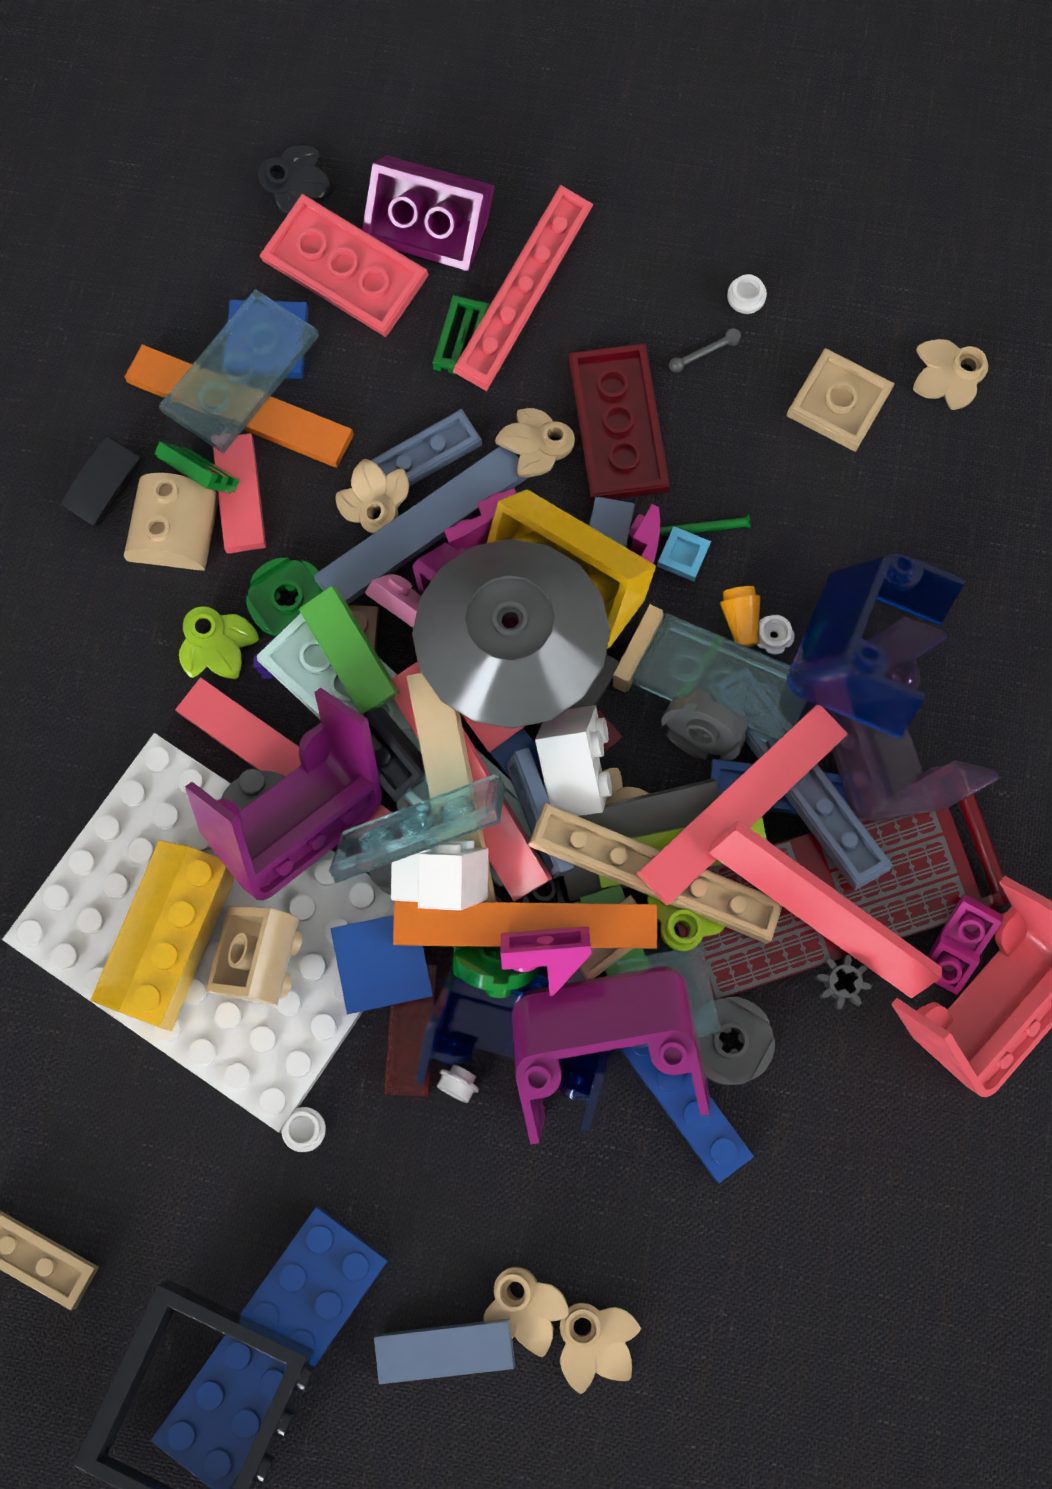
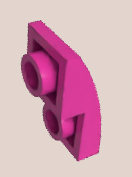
[444,488,517,550]
[629,504,660,564]
[927,894,1003,995]

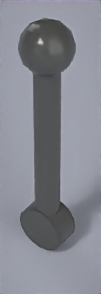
[669,328,741,373]

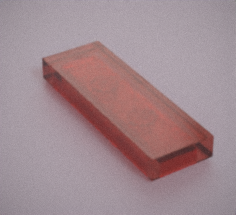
[384,965,437,1097]

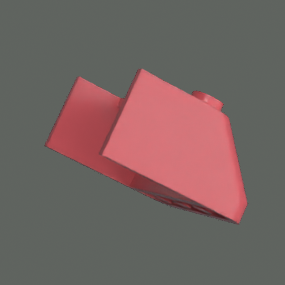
[891,876,1052,1097]

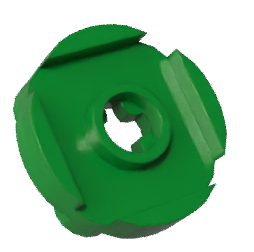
[246,558,323,637]
[452,946,539,998]

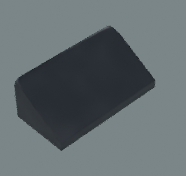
[364,707,426,802]

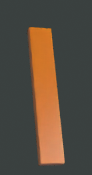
[124,344,354,468]
[393,901,657,949]

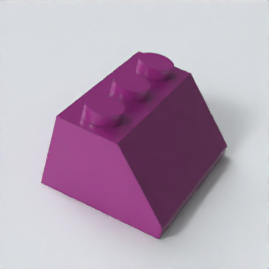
[362,155,495,271]

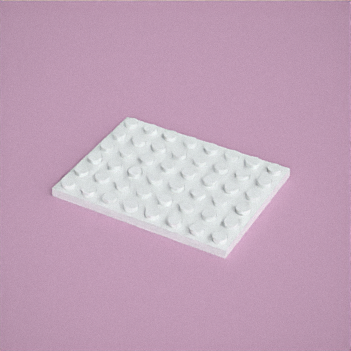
[2,733,394,1133]

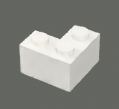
[535,705,612,816]
[391,837,489,910]

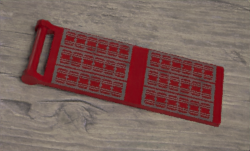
[676,779,1010,1003]

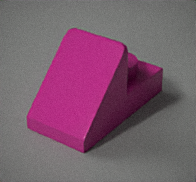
[500,927,591,996]

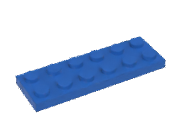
[151,1207,389,1489]

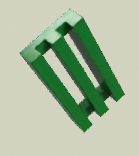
[433,295,490,375]
[155,441,240,493]

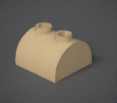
[124,473,219,571]
[206,906,302,1006]

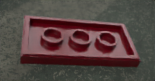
[568,343,670,502]

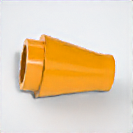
[720,586,760,648]

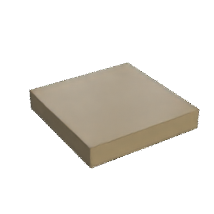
[786,348,895,452]

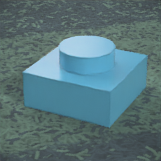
[657,526,711,582]

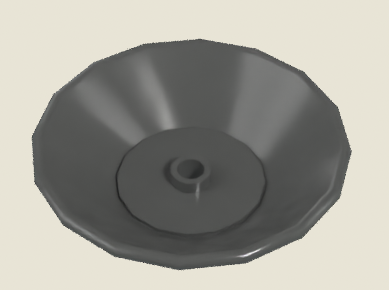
[412,539,610,728]

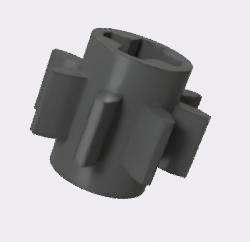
[815,955,872,1009]

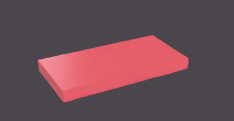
[259,194,429,337]

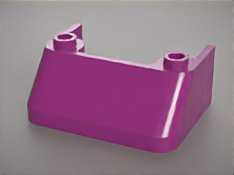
[185,688,382,900]
[512,966,710,1145]

